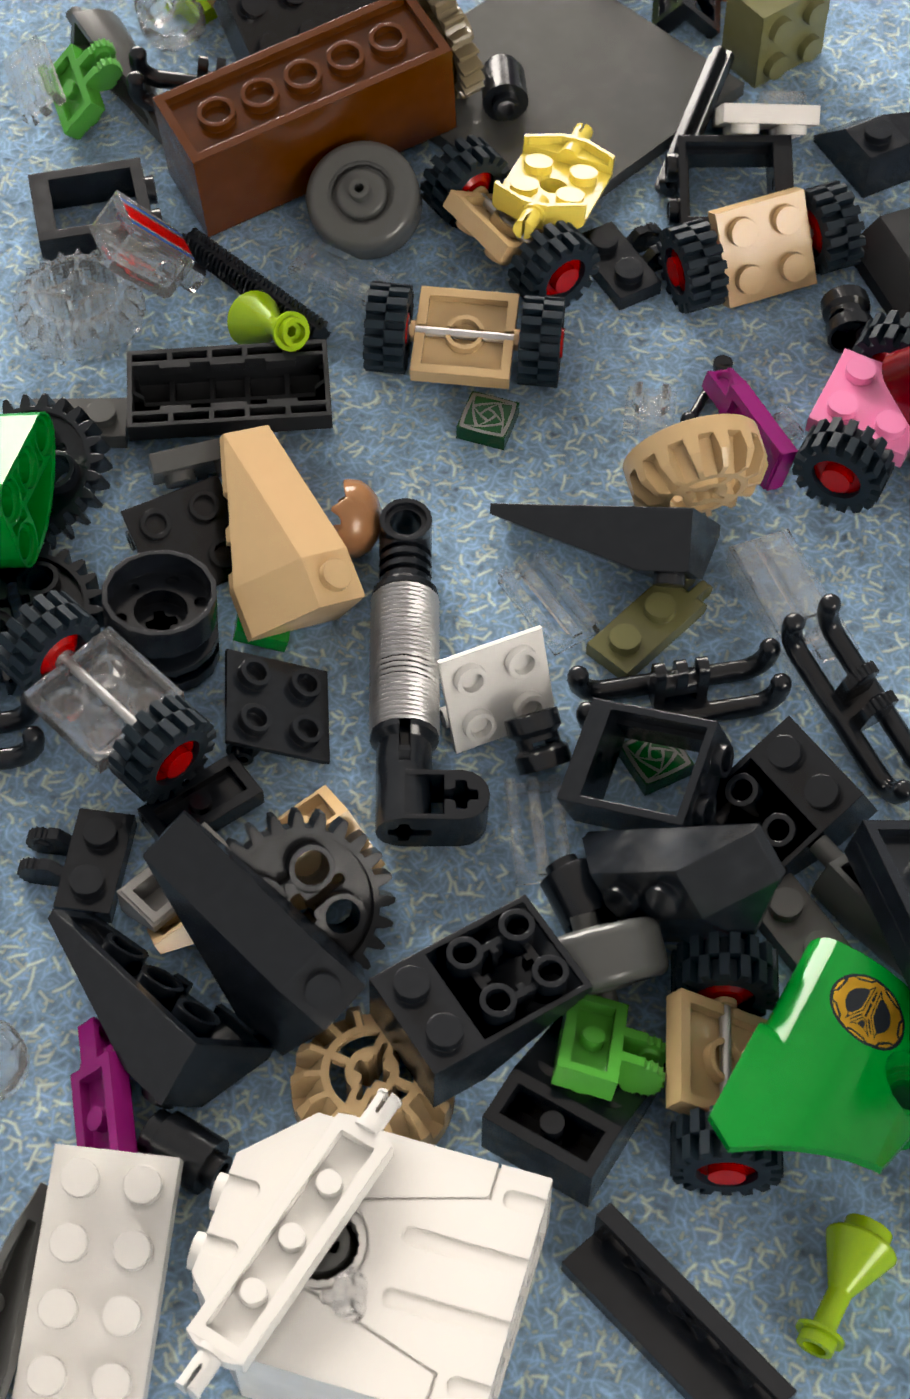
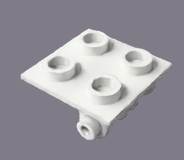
[437,625,555,754]

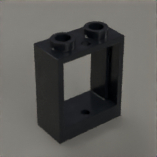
[665,135,794,226]
[28,157,164,274]
[557,698,734,830]

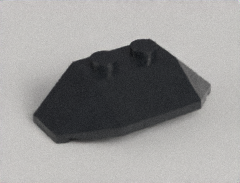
[582,824,786,942]

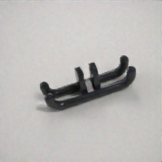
[781,593,910,805]

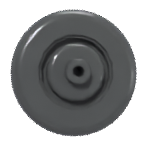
[306,140,422,260]
[557,911,669,1002]

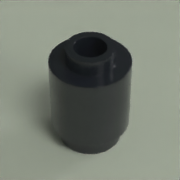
[481,54,529,121]
[540,854,618,934]
[137,1109,232,1195]

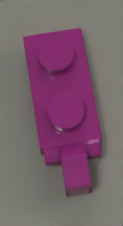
[701,367,798,491]
[70,1017,138,1153]

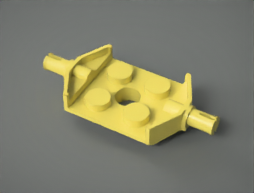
[492,123,615,239]

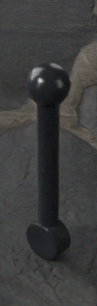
[680,355,733,422]

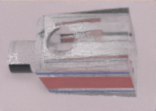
[89,190,206,299]

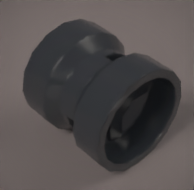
[821,284,873,353]
[504,706,572,775]

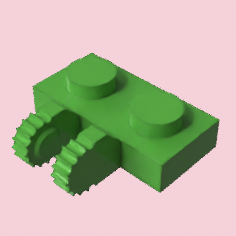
[45,38,123,140]
[551,994,666,1101]

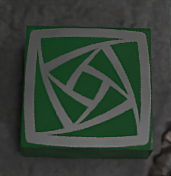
[456,391,520,450]
[619,739,694,796]

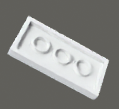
[12,1144,184,1399]

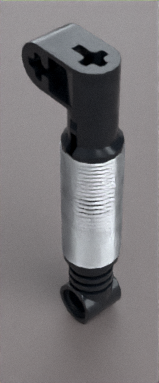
[368,498,490,847]

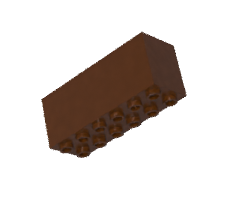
[152,0,457,237]

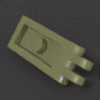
[586,579,713,678]

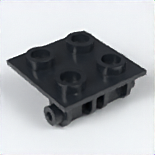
[120,475,232,586]
[225,649,330,766]

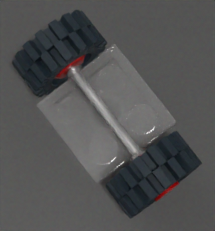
[0,590,216,804]

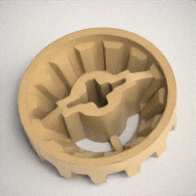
[623,414,768,517]
[290,1006,455,1145]

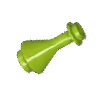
[227,290,310,352]
[795,1213,897,1359]

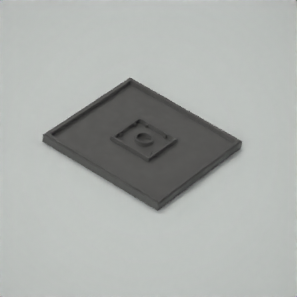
[429,0,744,199]

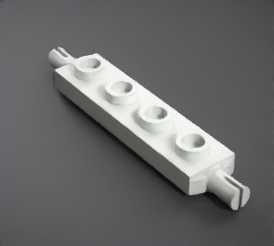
[174,1088,402,1399]

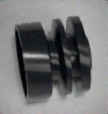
[102,550,220,696]

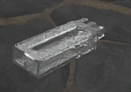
[726,528,859,711]

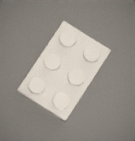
[712,103,821,139]

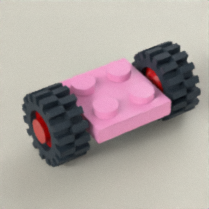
[792,310,910,513]

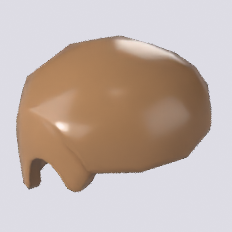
[331,479,382,559]

